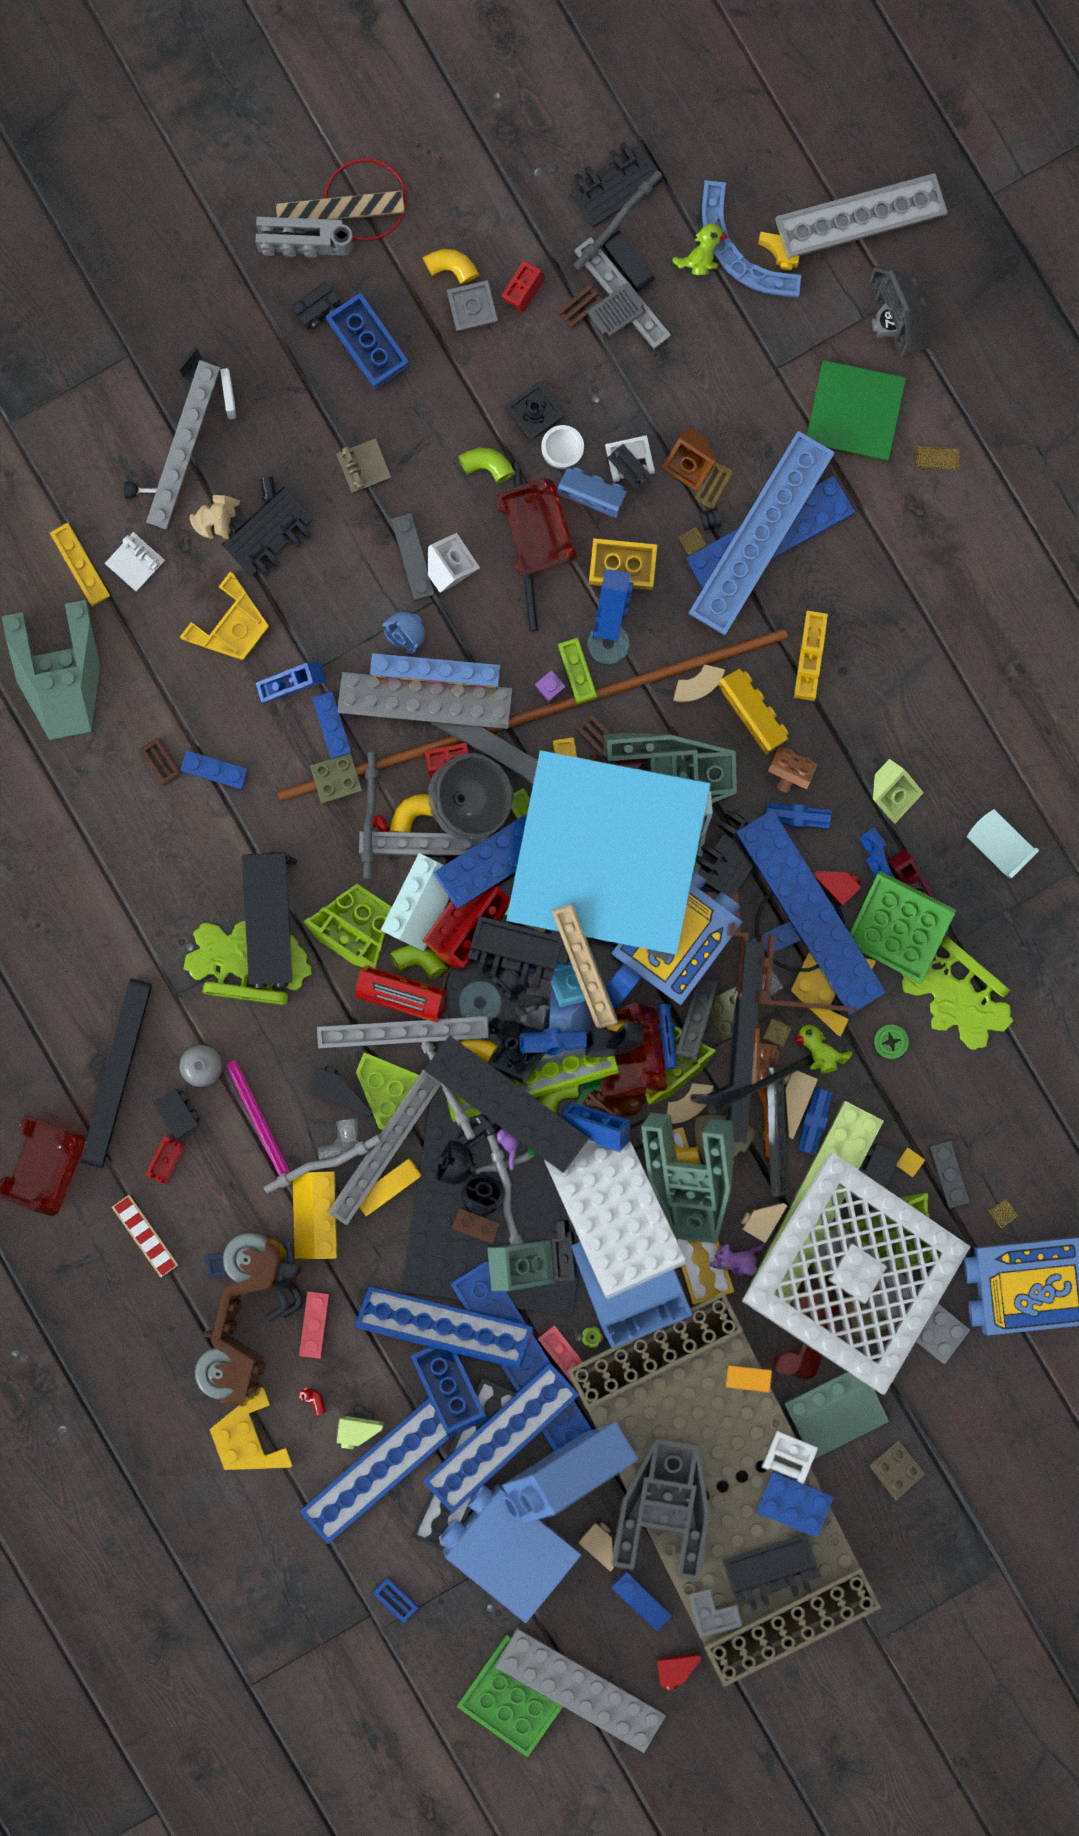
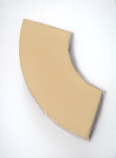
[673,664,725,703]
[667,1083,713,1124]

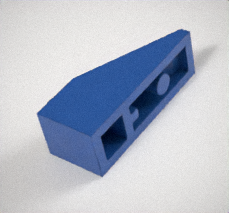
[255,662,326,703]
[562,1102,630,1152]
[611,1569,673,1631]

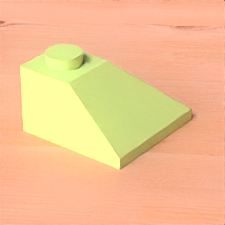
[873,759,924,824]
[337,1415,385,1449]

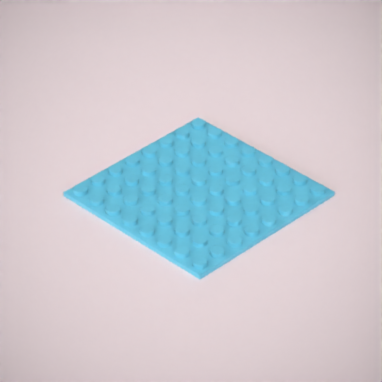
[506,751,710,955]

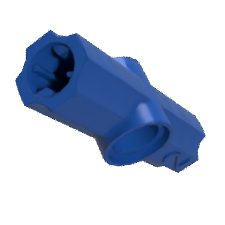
[766,803,831,829]
[519,1027,587,1056]
[798,1088,833,1155]

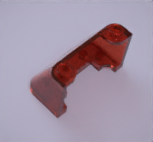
[495,478,577,576]
[592,1002,667,1099]
[0,1114,86,1216]
[772,1286,839,1380]

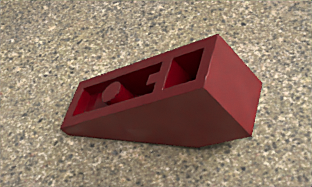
[887,849,936,899]

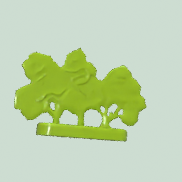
[184,921,312,1005]
[901,935,1013,1050]

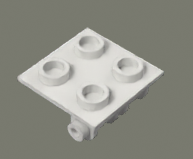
[105,532,165,592]

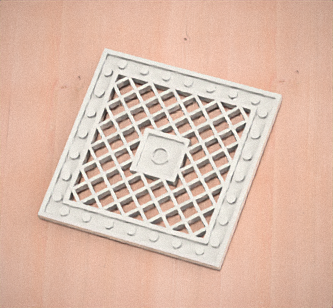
[742,1153,971,1394]

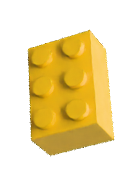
[589,538,657,591]

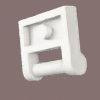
[605,435,655,483]
[762,1431,818,1484]

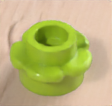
[582,1326,603,1348]

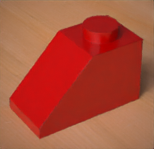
[813,871,861,906]
[657,1653,701,1690]

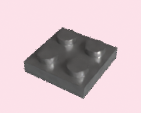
[447,280,498,332]

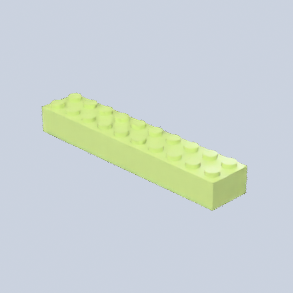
[746,1101,884,1305]

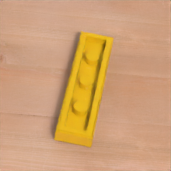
[50,522,111,607]

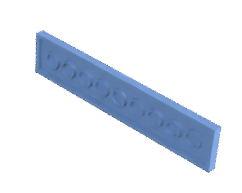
[688,431,835,635]

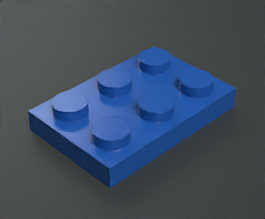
[756,1471,834,1538]

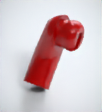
[372,814,389,832]
[299,1388,326,1415]

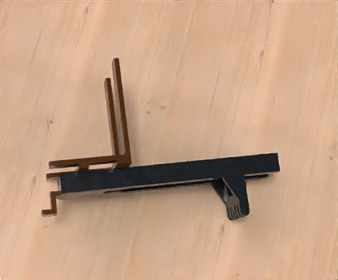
[690,923,856,1143]

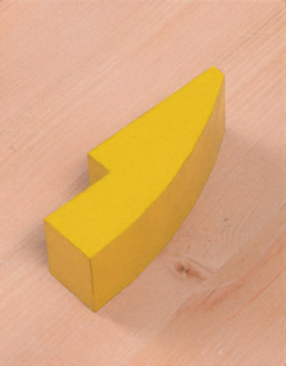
[359,1158,422,1216]

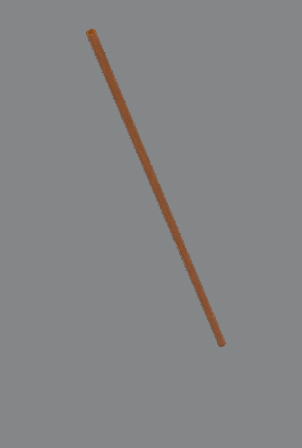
[277,628,788,802]

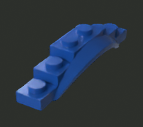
[859,827,949,935]

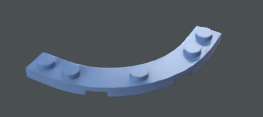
[702,180,801,298]

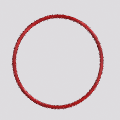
[324,158,407,241]

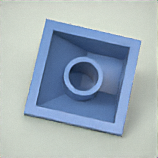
[549,989,593,1034]

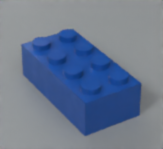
[325,292,410,391]
[410,1347,488,1438]

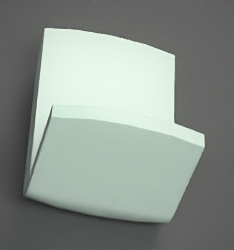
[967,810,1039,879]

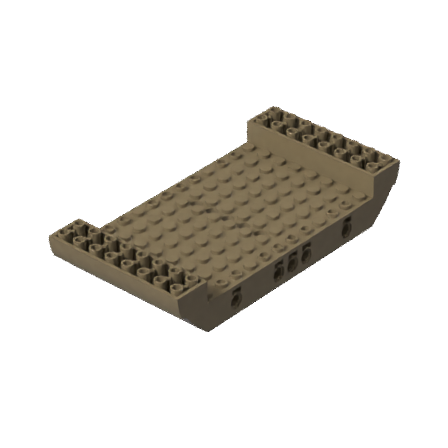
[567,1292,881,1687]

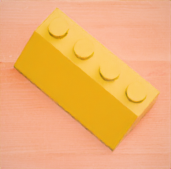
[718,669,789,755]
[293,1171,338,1259]

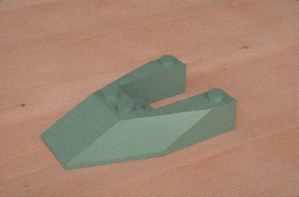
[2,600,101,740]
[603,733,737,803]
[641,1113,734,1244]

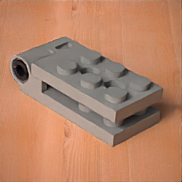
[255,217,354,257]

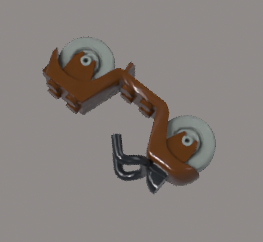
[195,1233,303,1407]

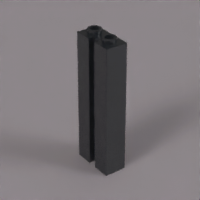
[242,852,293,988]

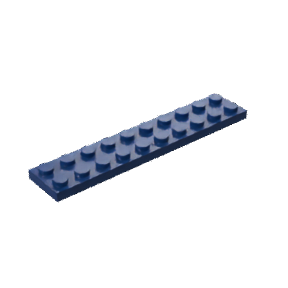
[736,810,886,1015]
[450,1260,592,1451]

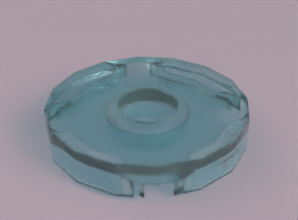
[587,627,630,665]
[459,981,501,1022]

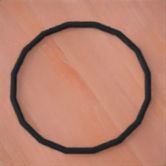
[755,888,845,972]

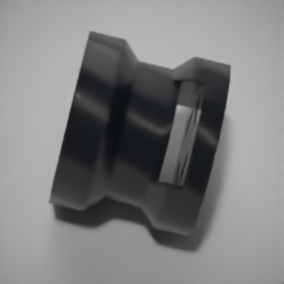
[700,507,721,531]

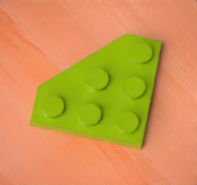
[356,1052,419,1130]

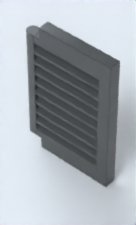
[587,282,644,337]

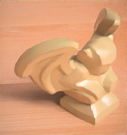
[190,495,240,539]

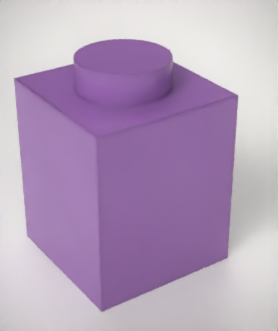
[535,670,565,703]

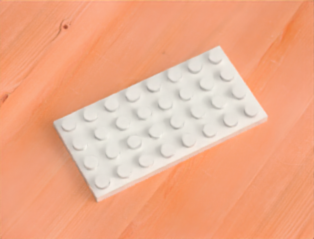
[544,1138,686,1299]

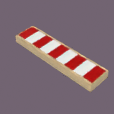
[112,1195,179,1278]

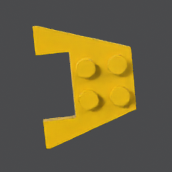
[180,572,269,661]
[791,952,876,1037]
[210,1387,293,1470]

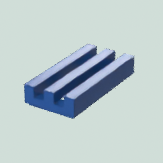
[373,1577,419,1624]

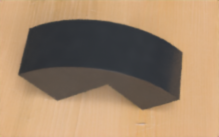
[585,1021,644,1057]

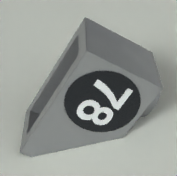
[872,303,897,338]

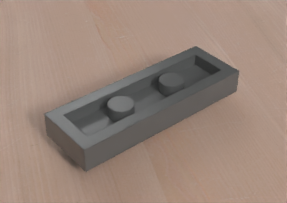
[930,1141,970,1209]

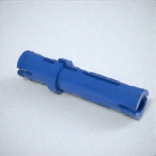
[657,1004,678,1070]

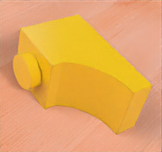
[758,232,799,271]

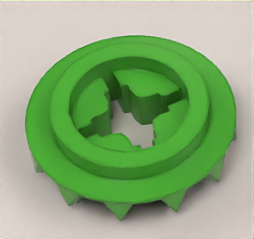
[874,1025,909,1059]

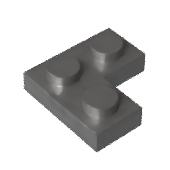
[689,1588,742,1637]

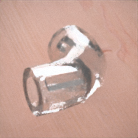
[318,1119,359,1160]

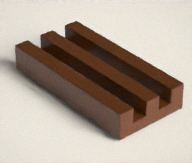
[558,284,603,328]
[576,714,611,760]
[140,738,181,785]

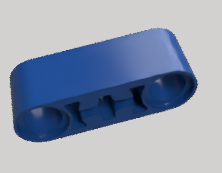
[606,963,642,1011]

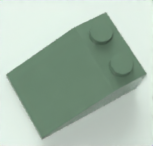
[488,1240,557,1291]

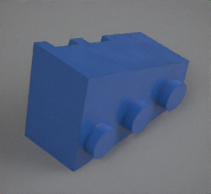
[593,569,633,641]

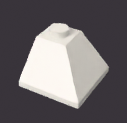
[428,533,480,593]

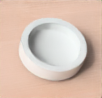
[541,425,584,469]

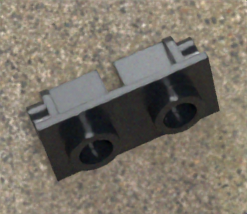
[607,444,651,490]

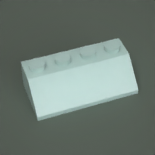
[381,853,450,951]

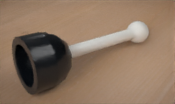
[124,482,157,499]

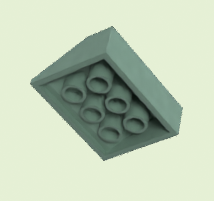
[783,1370,889,1460]

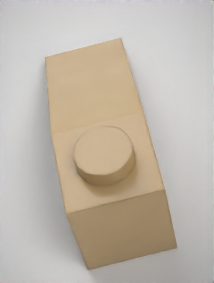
[784,1071,818,1139]

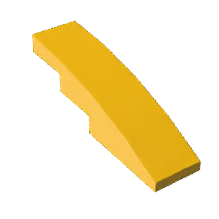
[794,611,828,701]

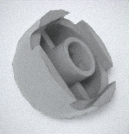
[179,1045,223,1087]

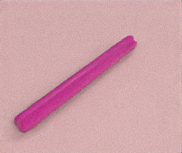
[226,1060,290,1176]

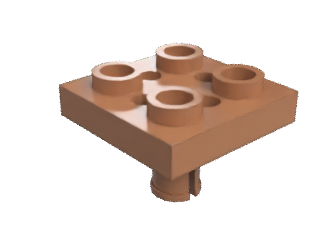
[768,747,818,793]
[752,1043,779,1088]

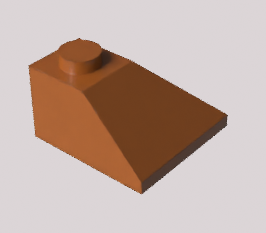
[662,426,716,491]

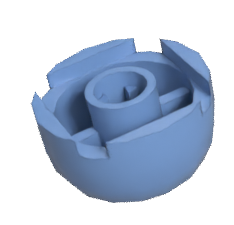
[382,611,425,654]

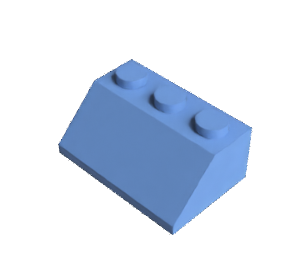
[558,467,627,519]

